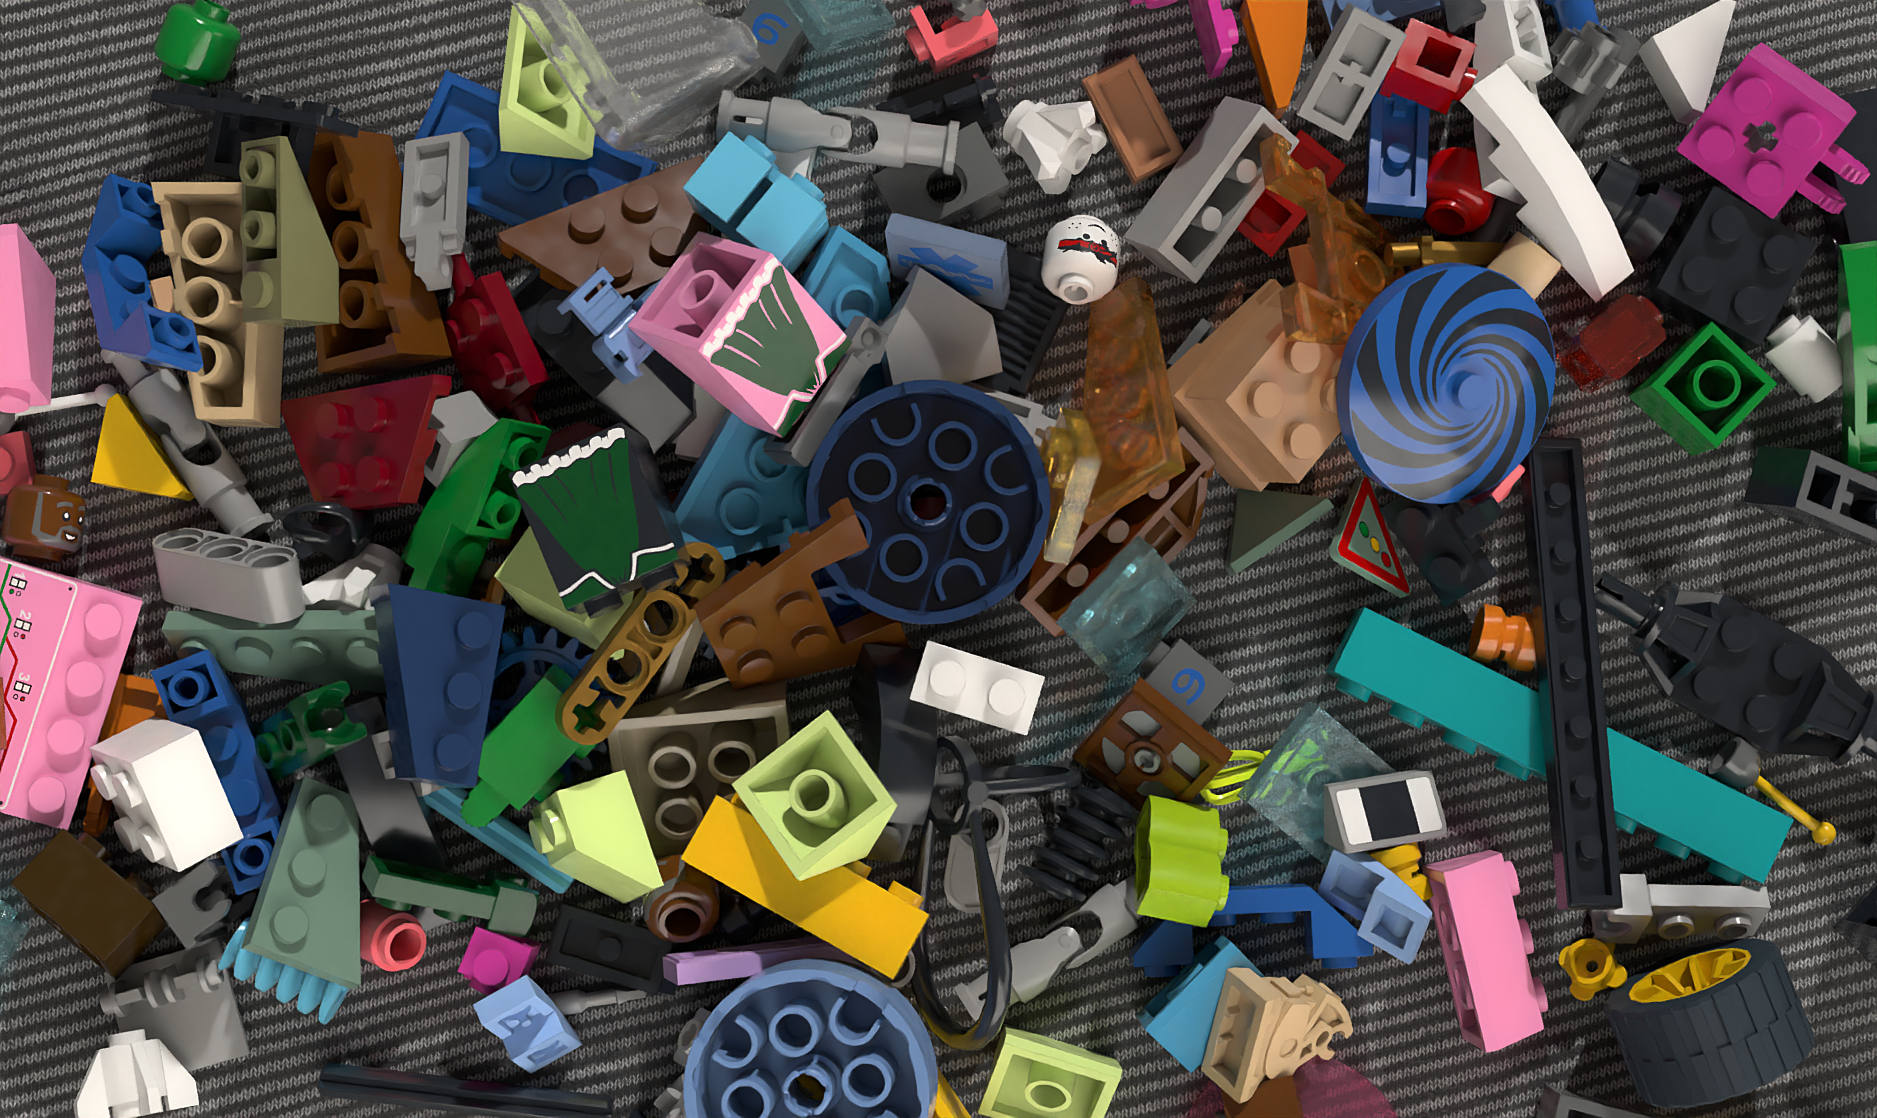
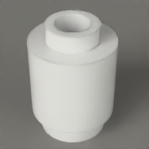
[1764,314,1843,403]

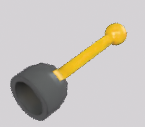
[1708,736,1836,845]

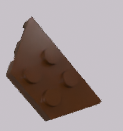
[497,155,708,304]

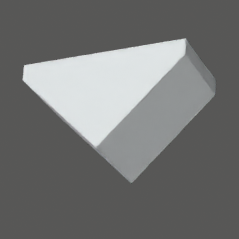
[1638,0,1736,125]

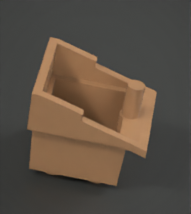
[1146,279,1342,492]

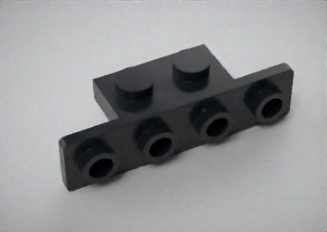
[150,82,360,182]

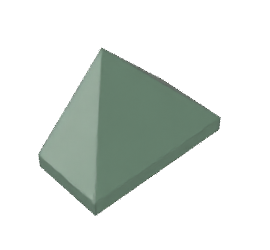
[1224,488,1334,577]

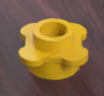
[1559,936,1627,1001]

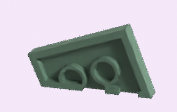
[241,776,361,989]

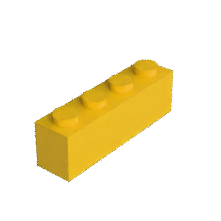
[680,792,930,979]

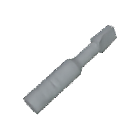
[546,986,647,1015]

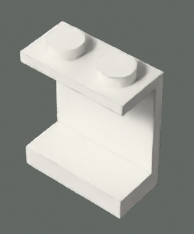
[910,640,1045,735]

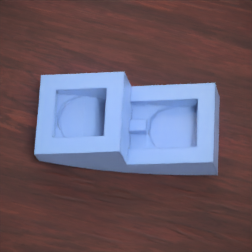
[1317,848,1433,965]
[473,975,582,1074]

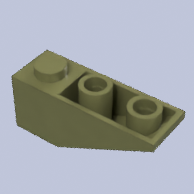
[239,136,339,327]

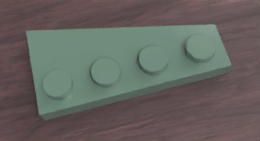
[161,610,387,694]

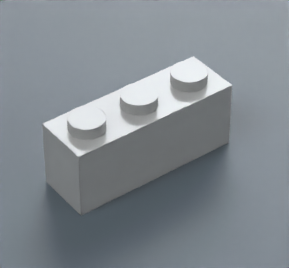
[1123,96,1300,284]

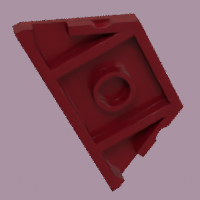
[280,374,452,513]

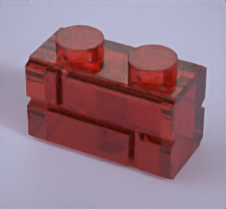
[1554,293,1667,394]

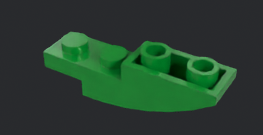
[1837,240,1877,472]
[400,418,552,598]

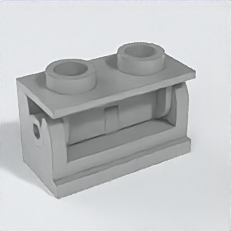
[1292,2,1407,142]

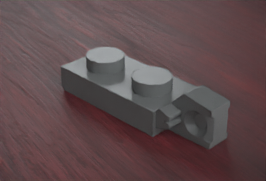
[762,316,889,468]

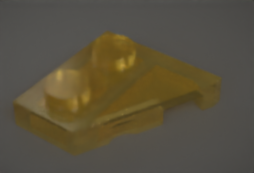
[1040,407,1101,565]

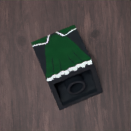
[508,422,692,619]

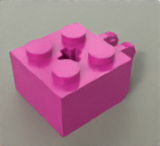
[1676,42,1870,219]

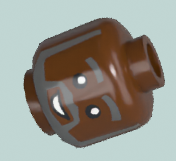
[1,474,87,563]
[642,855,720,944]

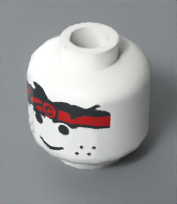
[1041,215,1121,305]

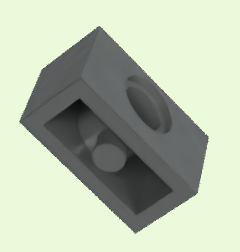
[872,121,1010,227]

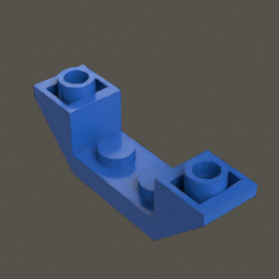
[81,173,204,373]
[151,649,286,895]
[1129,883,1373,977]

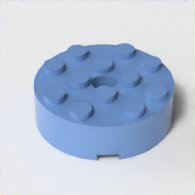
[683,958,938,1118]

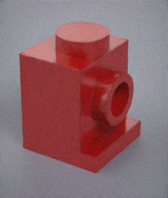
[1379,18,1478,115]

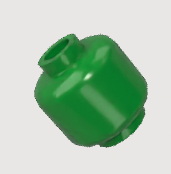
[153,0,242,88]

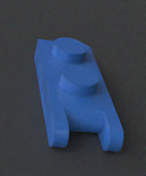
[1363,77,1430,219]

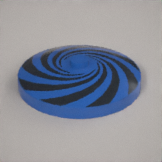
[1336,262,1556,504]

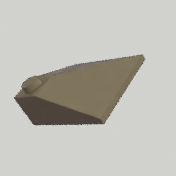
[607,677,793,862]

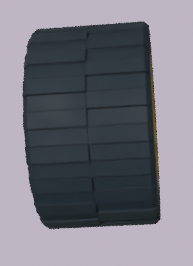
[1604,938,1815,1109]

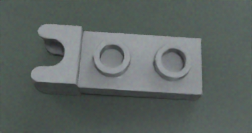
[1590,874,1771,944]

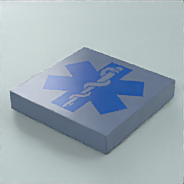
[885,213,1010,310]

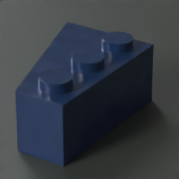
[368,583,506,788]

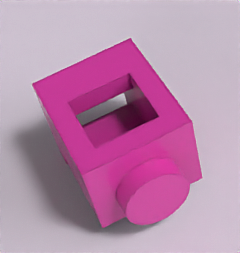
[457,924,542,995]

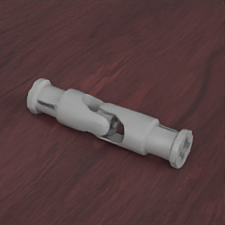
[716,90,960,175]
[100,349,275,540]
[954,873,1145,1022]

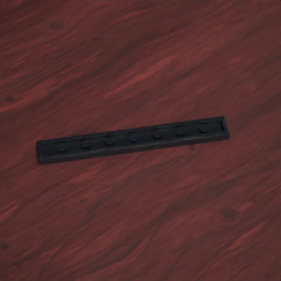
[1520,437,1623,910]

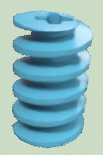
[218,917,349,1025]

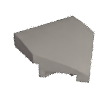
[876,264,1003,388]

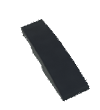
[335,695,455,932]

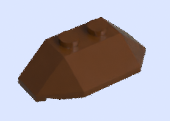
[1014,422,1215,637]

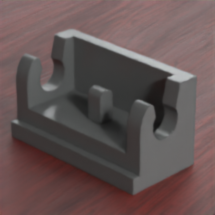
[152,857,258,950]

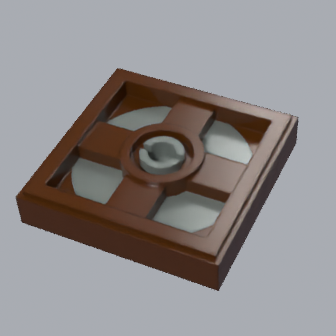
[1071,677,1233,812]

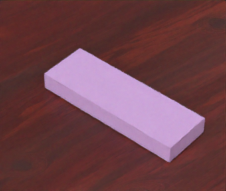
[663,936,853,985]

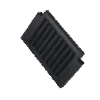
[969,244,1071,396]

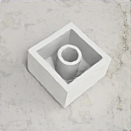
[89,716,244,872]

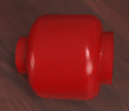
[1423,147,1496,235]

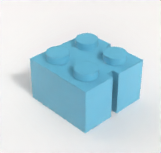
[683,131,830,275]

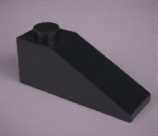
[1743,446,1877,548]

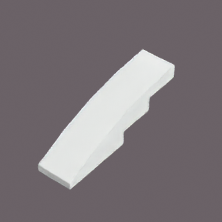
[1472,0,1553,204]
[1460,64,1634,302]

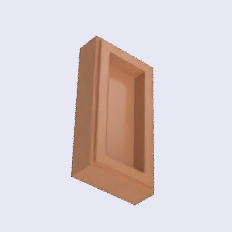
[1081,54,1184,186]

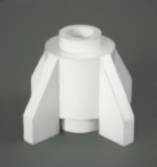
[73,1029,199,1118]

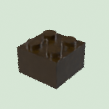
[10,828,166,981]

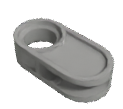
[944,797,1009,913]

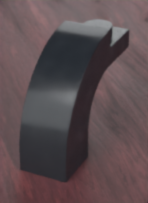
[847,643,938,862]

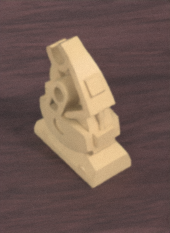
[1201,967,1353,1104]

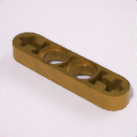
[555,541,725,745]

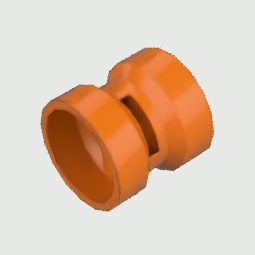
[1469,603,1536,672]

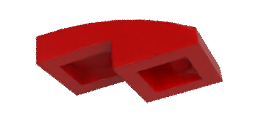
[1236,130,1346,258]

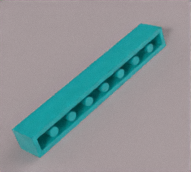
[1325,607,1794,886]

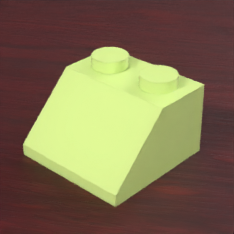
[529,770,664,904]

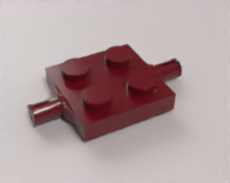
[441,252,550,426]

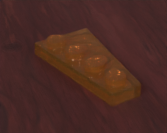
[1075,275,1186,525]

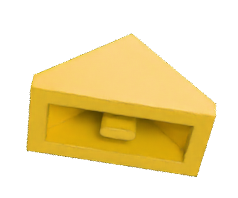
[91,393,195,501]

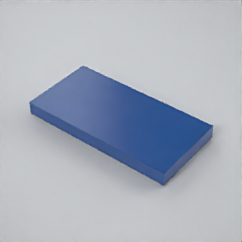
[401,70,660,227]

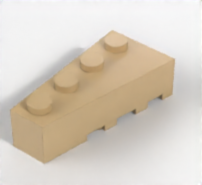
[151,182,284,428]

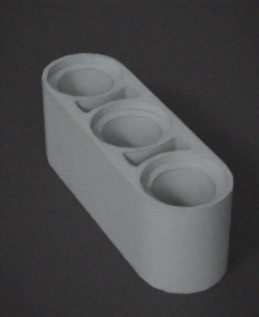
[152,528,306,624]

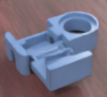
[557,267,663,384]

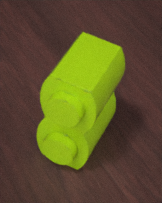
[1134,795,1229,928]

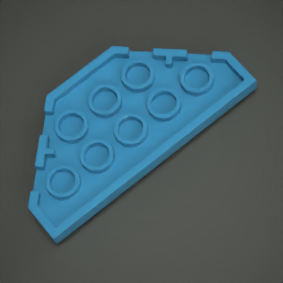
[672,225,893,561]

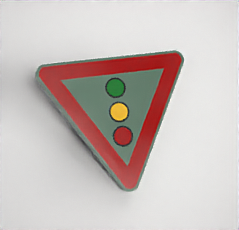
[1328,475,1411,598]

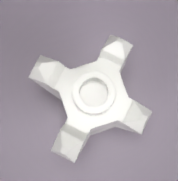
[1003,100,1107,194]
[303,543,405,610]

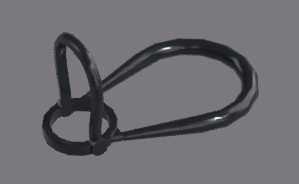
[909,735,1082,1051]

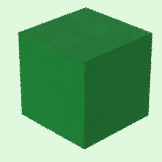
[1628,322,1777,456]

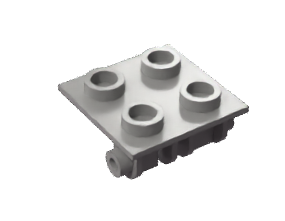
[100,939,251,1072]

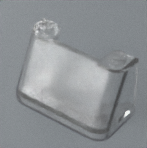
[511,0,766,152]

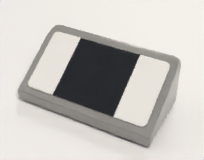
[1324,768,1447,853]

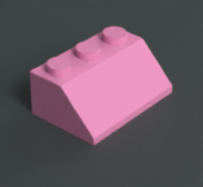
[1422,850,1548,1053]

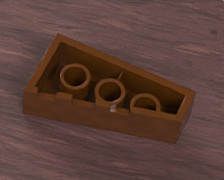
[306,130,452,376]

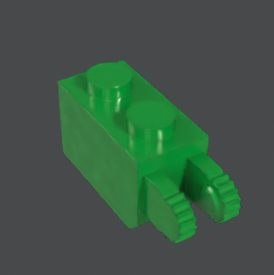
[459,663,598,829]

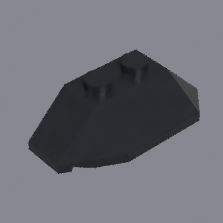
[511,267,697,458]

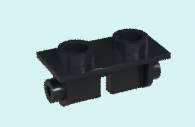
[875,64,1004,130]

